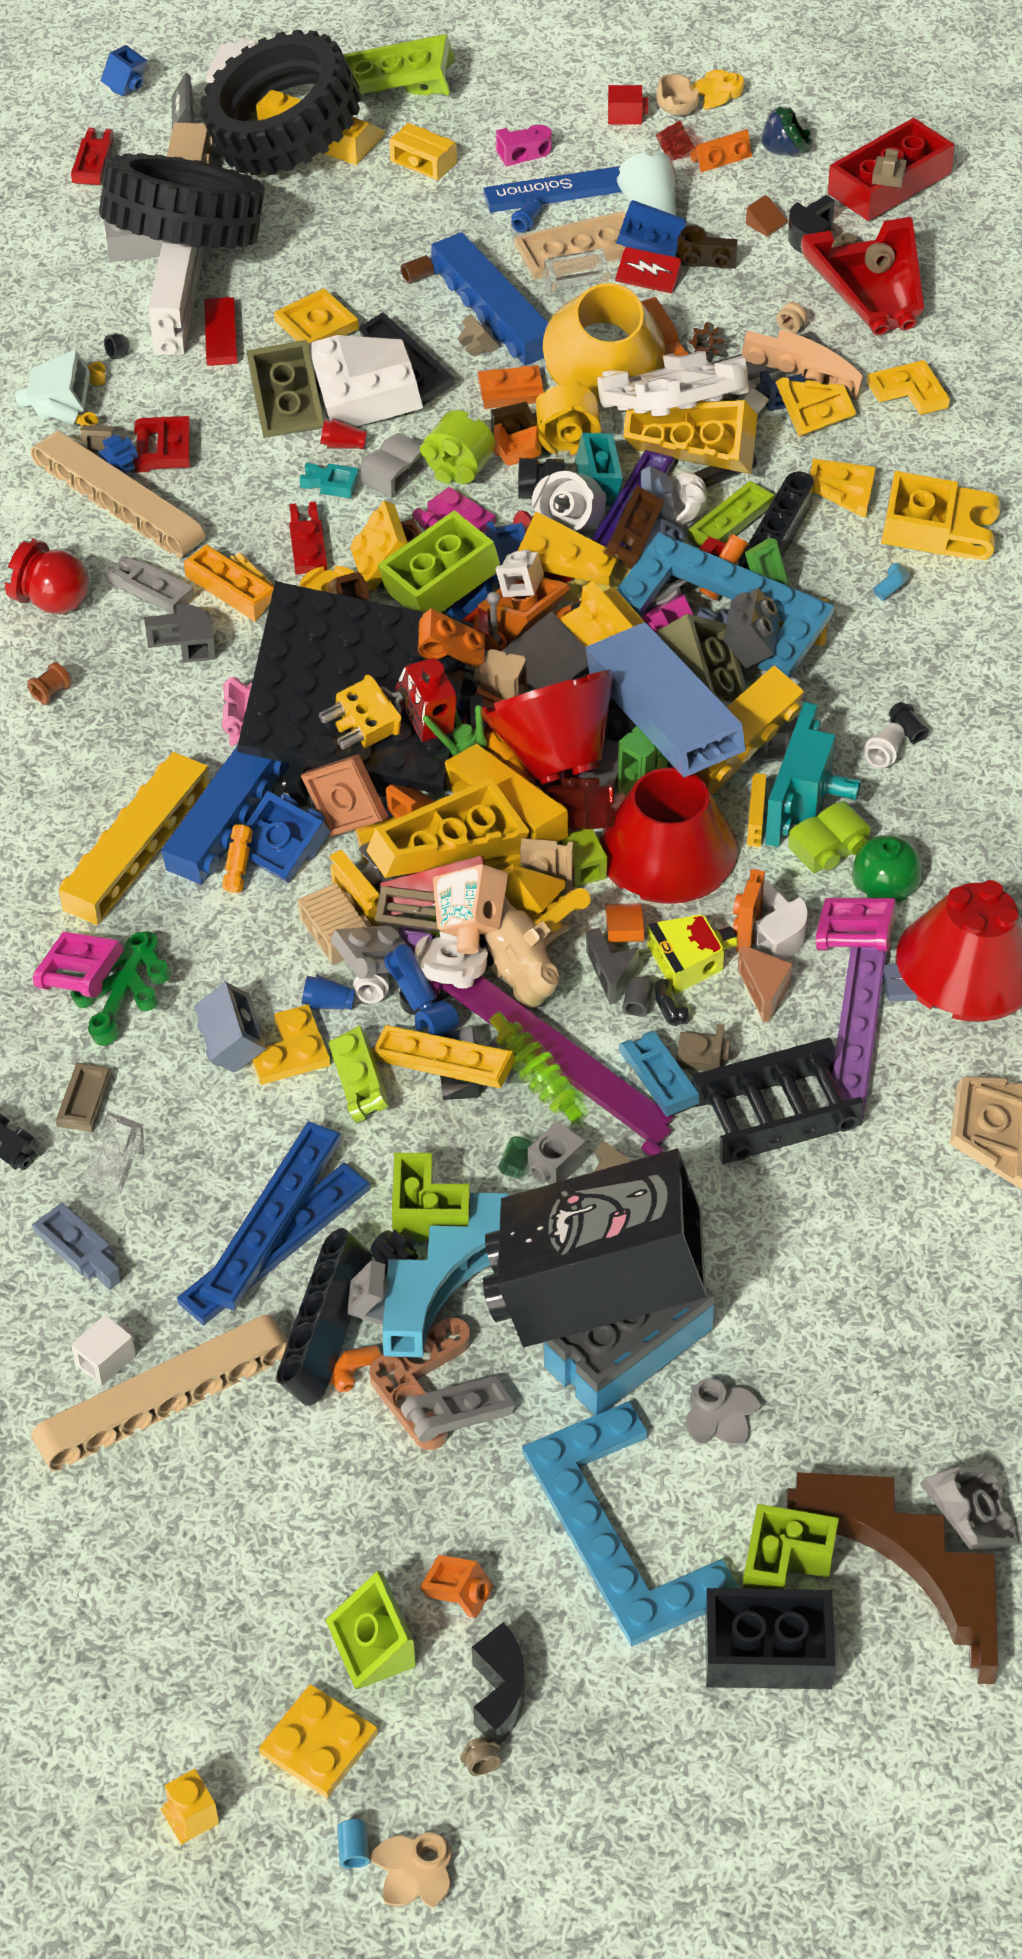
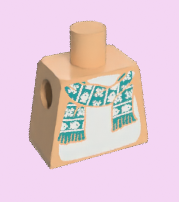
[433,864,508,954]

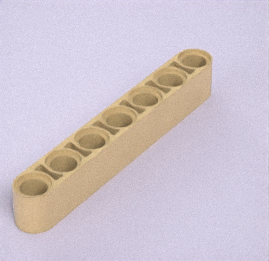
[31,431,205,558]
[31,1314,288,1471]

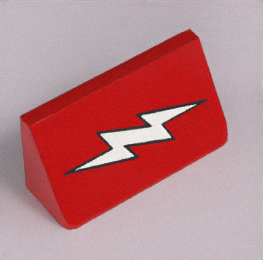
[615,247,682,294]

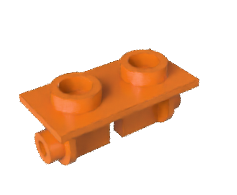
[690,129,752,173]

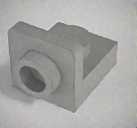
[347,1260,388,1324]

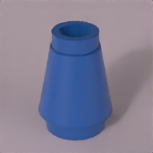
[301,974,355,1010]

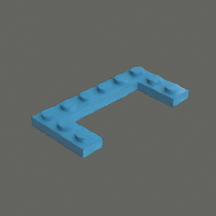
[616,532,834,678]
[522,1401,740,1647]

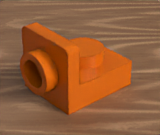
[420,1555,493,1618]

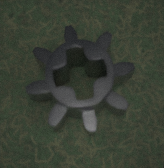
[371,1229,418,1277]

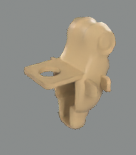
[484,897,570,1009]

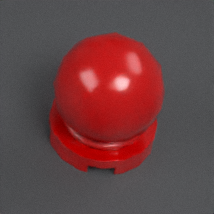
[5,538,89,615]

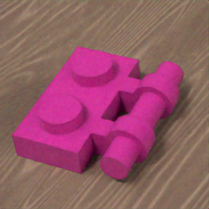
[412,487,496,533]

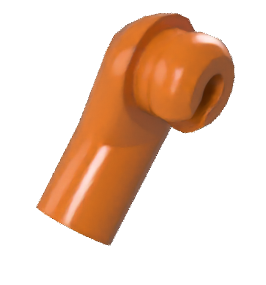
[330,1345,381,1392]

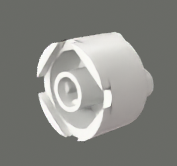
[532,471,606,536]

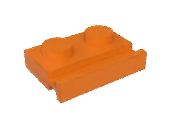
[478,365,544,409]
[732,869,765,952]

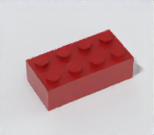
[827,117,955,221]

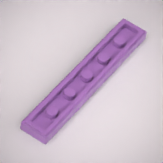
[828,947,886,1119]

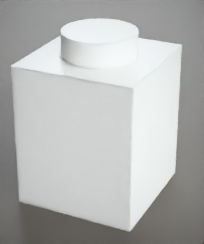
[71,1315,136,1386]

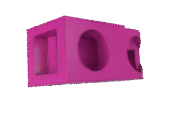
[496,124,552,167]

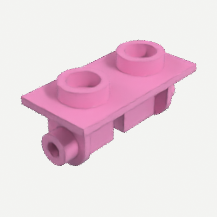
[222,677,252,746]

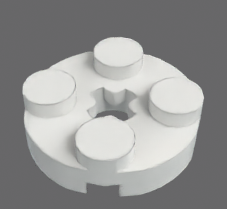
[415,932,488,989]

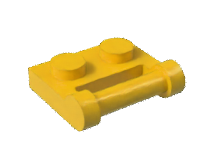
[531,888,591,937]

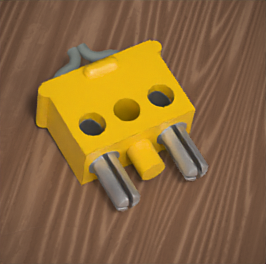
[319,675,403,749]

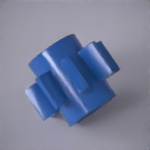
[99,434,138,474]

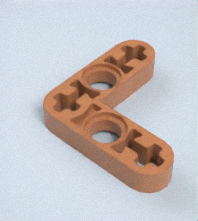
[369,1318,470,1450]

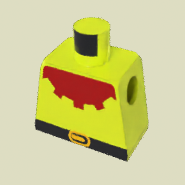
[647,914,737,994]

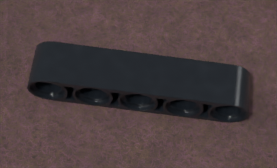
[738,471,814,570]
[276,1228,372,1406]

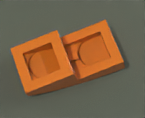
[605,903,644,942]

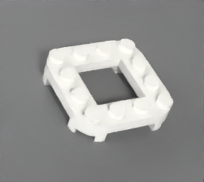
[597,351,750,416]

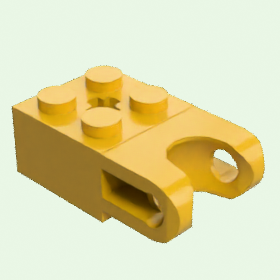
[881,471,1001,560]

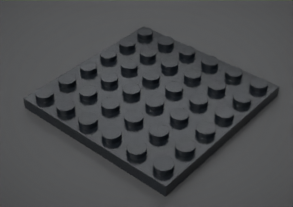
[237,581,474,795]

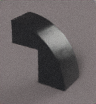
[472,1622,524,1745]

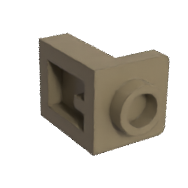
[676,1024,731,1071]

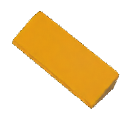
[184,544,274,622]

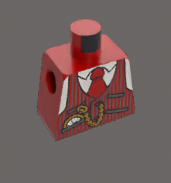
[394,658,457,742]

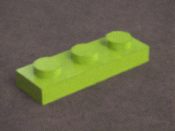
[688,481,775,547]

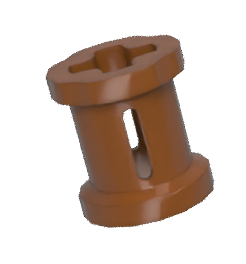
[27,662,72,705]

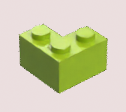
[392,1152,470,1241]
[742,1504,839,1589]

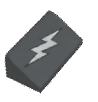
[171,73,193,129]

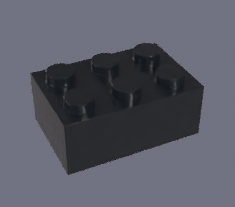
[705,1588,835,1690]

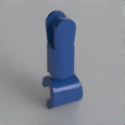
[384,944,460,1037]

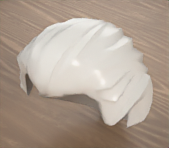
[672,471,708,529]

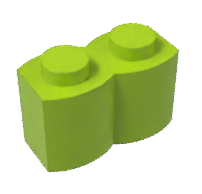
[788,801,870,874]

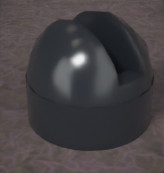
[104,333,130,359]

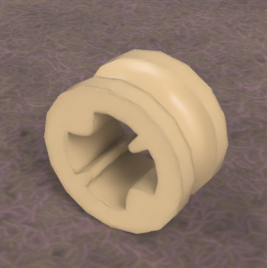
[776,302,807,333]

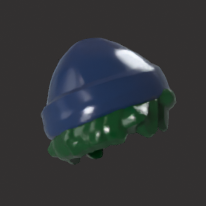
[762,106,812,157]

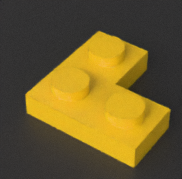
[867,360,950,415]
[251,1004,330,1085]

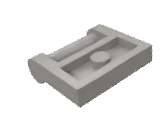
[330,925,415,979]

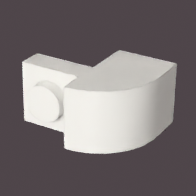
[754,881,808,960]

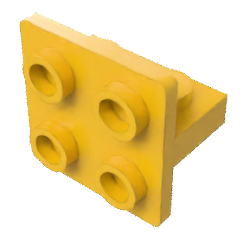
[561,581,644,647]

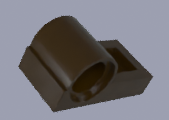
[677,226,738,269]

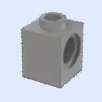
[528,1121,586,1184]

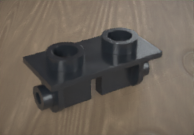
[0,1114,44,1170]

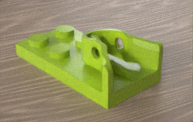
[343,34,455,96]

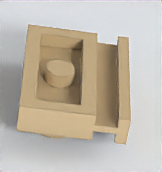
[520,838,573,894]

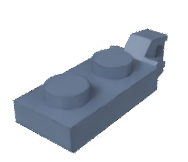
[32,1203,122,1290]

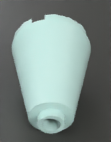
[616,152,676,215]

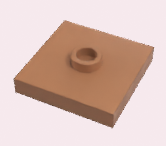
[300,754,388,837]

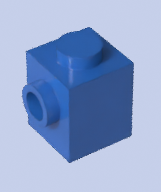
[100,45,148,96]

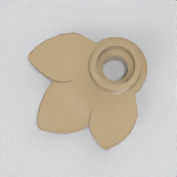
[370,1832,451,1908]

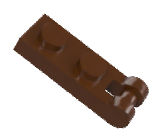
[603,485,665,570]

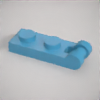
[619,1030,699,1117]

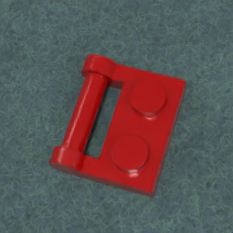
[133,416,190,473]

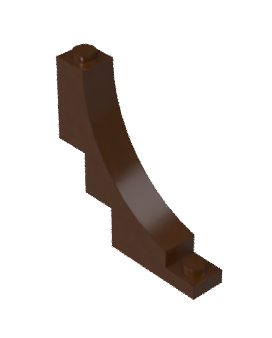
[787,1472,998,1684]

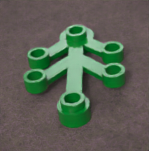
[71,931,171,1046]

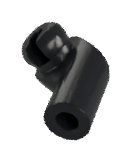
[654,979,689,1026]

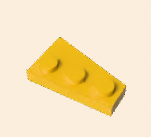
[518,511,619,586]

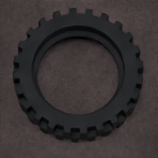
[200,30,361,176]
[99,153,265,249]

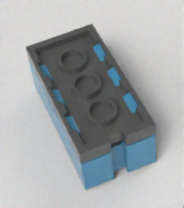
[544,1287,715,1416]

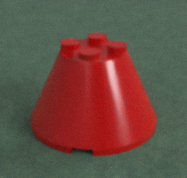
[481,669,613,785]
[895,880,1022,1022]

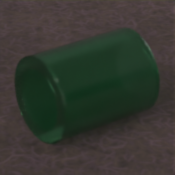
[498,1136,532,1179]

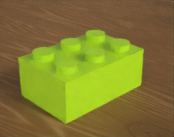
[378,510,500,613]

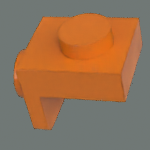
[493,423,541,465]

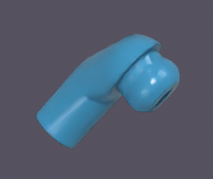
[872,563,910,601]

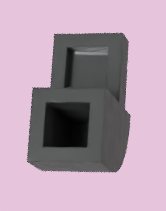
[144,604,216,663]

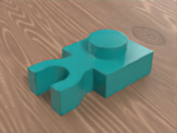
[299,462,359,499]

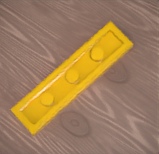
[372,1025,516,1089]

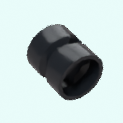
[518,458,564,499]

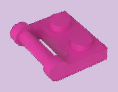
[816,898,897,951]
[33,931,124,998]

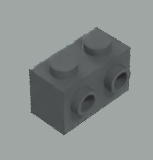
[723,588,781,668]

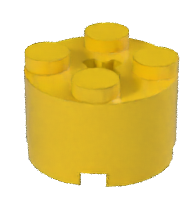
[536,380,601,455]

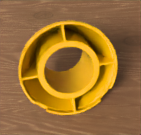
[543,283,665,404]

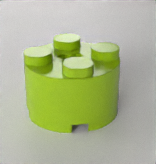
[420,410,495,484]

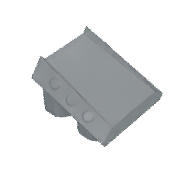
[920,1466,1020,1550]

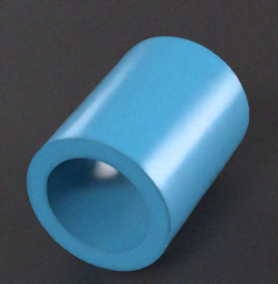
[337,1819,370,1869]

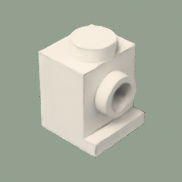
[496,550,544,597]

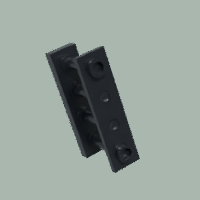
[691,1037,863,1164]

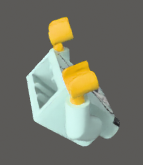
[15,350,106,432]

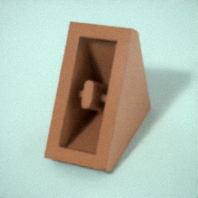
[738,946,792,1022]

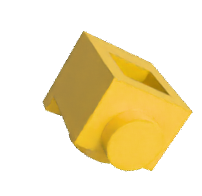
[161,1768,219,1845]

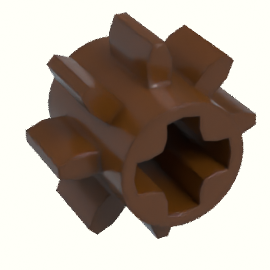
[688,322,729,362]

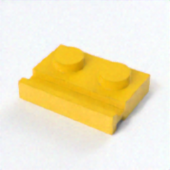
[330,849,381,927]

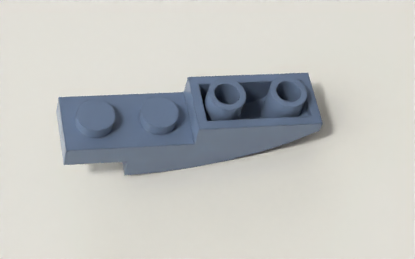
[641,466,686,589]

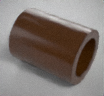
[400,255,434,284]

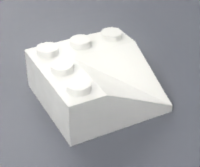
[308,335,423,427]

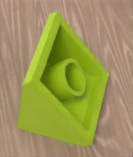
[325,1571,415,1689]

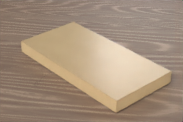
[514,211,626,280]

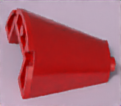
[801,216,924,336]

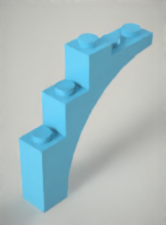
[383,1193,508,1357]

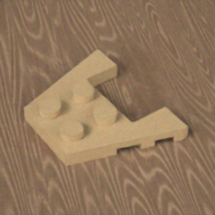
[950,1077,1022,1190]

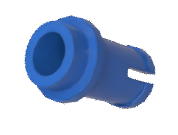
[511,198,543,233]

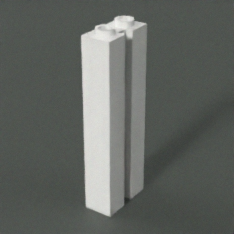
[149,240,205,355]

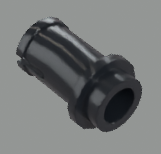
[889,702,929,744]

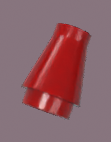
[320,418,367,450]

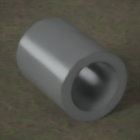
[622,976,653,1017]

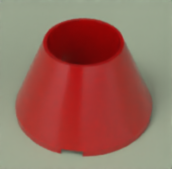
[599,768,738,904]

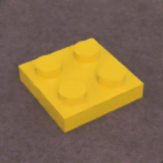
[274,288,359,351]
[350,500,408,592]
[259,1684,378,1799]

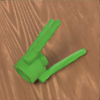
[423,705,488,757]

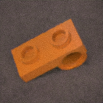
[418,608,485,668]

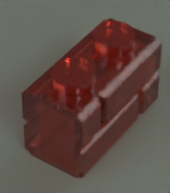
[548,777,615,830]

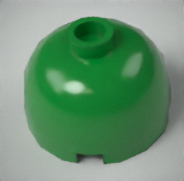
[852,834,923,902]

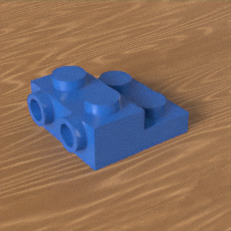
[245,791,331,883]

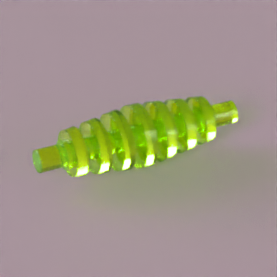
[489,1011,584,1124]

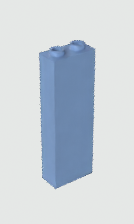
[585,622,746,777]

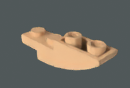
[741,329,863,398]

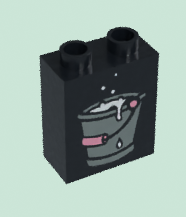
[483,1148,706,1348]

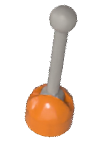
[485,592,508,651]

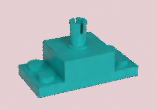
[765,702,861,847]

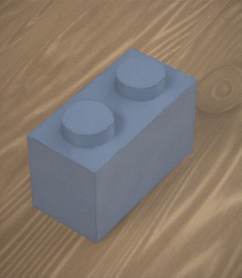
[194,981,267,1072]

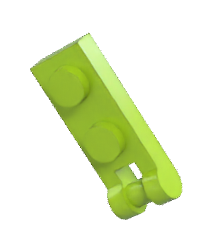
[328,1025,390,1124]

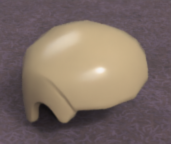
[656,74,699,116]

